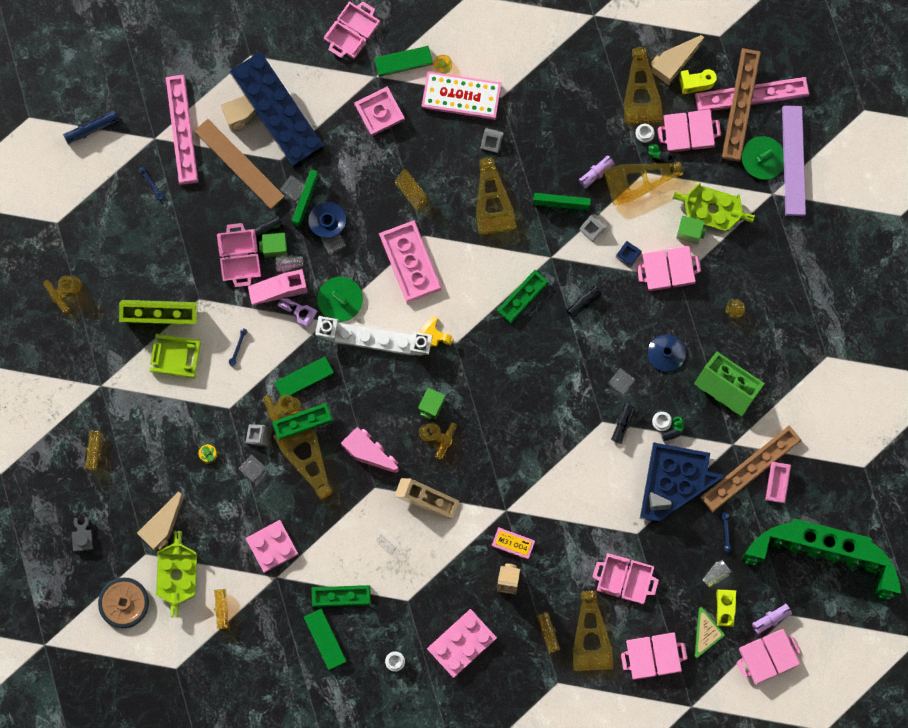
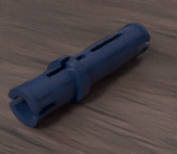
[63,110,119,145]

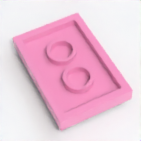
[427,609,497,678]

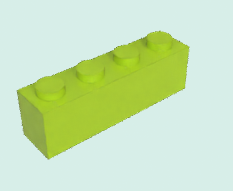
[119,300,198,324]

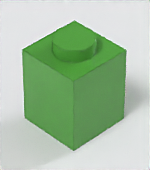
[676,215,706,244]
[259,233,287,258]
[418,388,446,420]

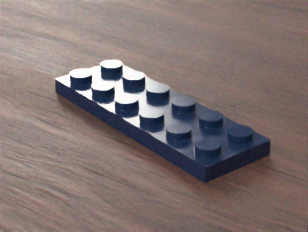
[229,51,324,166]

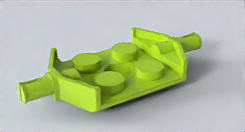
[673,183,755,232]
[155,531,197,618]

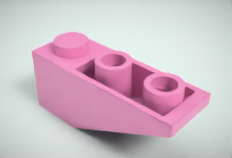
[248,269,308,305]
[341,427,399,473]

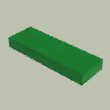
[374,45,433,77]
[292,169,319,228]
[533,193,591,211]
[497,270,549,324]
[274,357,334,400]
[272,403,333,441]
[312,585,371,608]
[304,609,346,670]

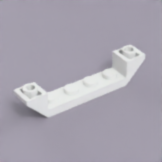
[315,316,432,355]

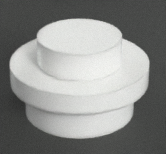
[635,124,654,143]
[652,412,672,431]
[385,652,405,672]

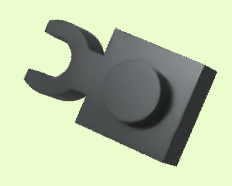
[72,517,94,552]

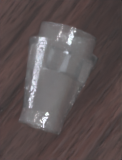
[275,255,303,273]
[703,560,732,588]

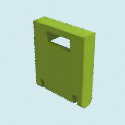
[149,334,201,379]

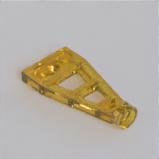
[623,47,662,124]
[476,157,516,235]
[604,161,683,206]
[274,429,333,499]
[573,591,613,672]

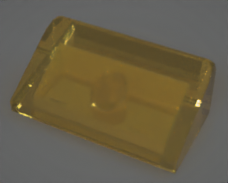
[395,169,428,210]

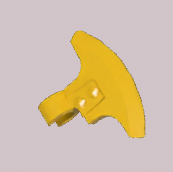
[418,316,454,356]

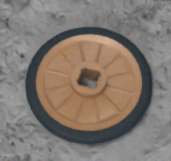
[98,577,149,629]

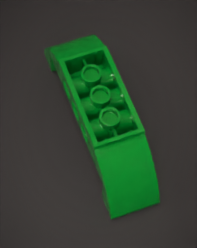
[741,519,901,600]

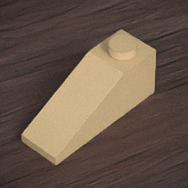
[651,35,704,85]
[221,96,257,130]
[394,478,459,519]
[137,492,184,552]
[497,564,520,594]

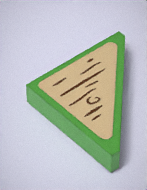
[695,607,725,659]

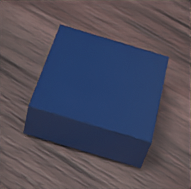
[616,241,642,267]

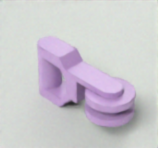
[278,298,317,328]

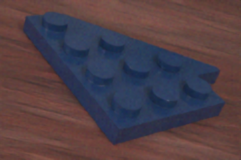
[639,442,723,522]

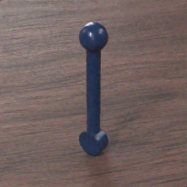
[139,167,164,201]
[229,328,247,366]
[722,513,732,553]

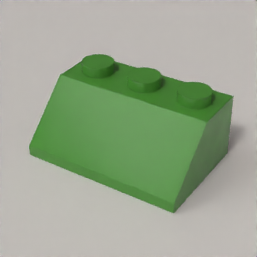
[694,352,765,416]

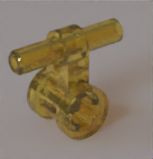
[43,276,82,313]
[263,394,301,422]
[419,422,457,459]

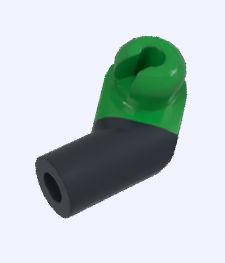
[648,144,674,163]
[661,417,685,442]

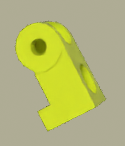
[679,69,717,94]
[717,590,736,627]

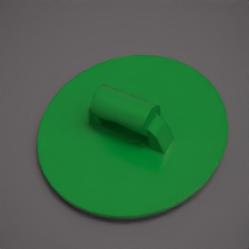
[742,136,784,180]
[317,277,363,322]

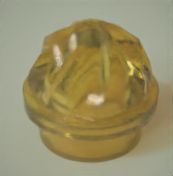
[726,299,745,318]

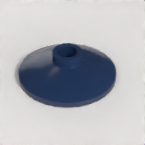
[308,202,346,238]
[647,335,686,372]

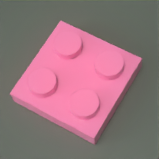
[354,86,405,137]
[246,520,299,573]

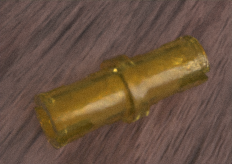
[85,430,102,471]
[214,589,229,629]
[537,612,561,654]

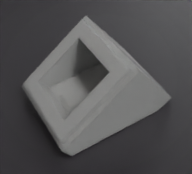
[480,128,504,153]
[580,214,608,241]
[246,424,272,447]
[649,493,671,511]

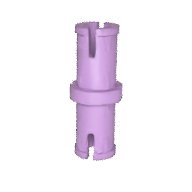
[579,156,615,189]
[752,604,792,634]

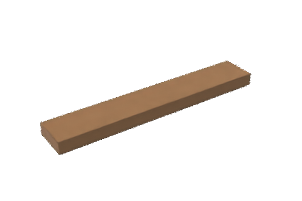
[721,48,761,162]
[194,119,285,210]
[700,425,802,513]

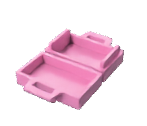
[324,1,380,59]
[658,110,721,153]
[217,223,261,287]
[637,246,701,291]
[593,553,659,604]
[737,629,801,685]
[621,633,687,680]

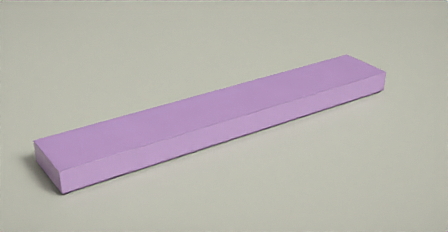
[782,106,806,216]

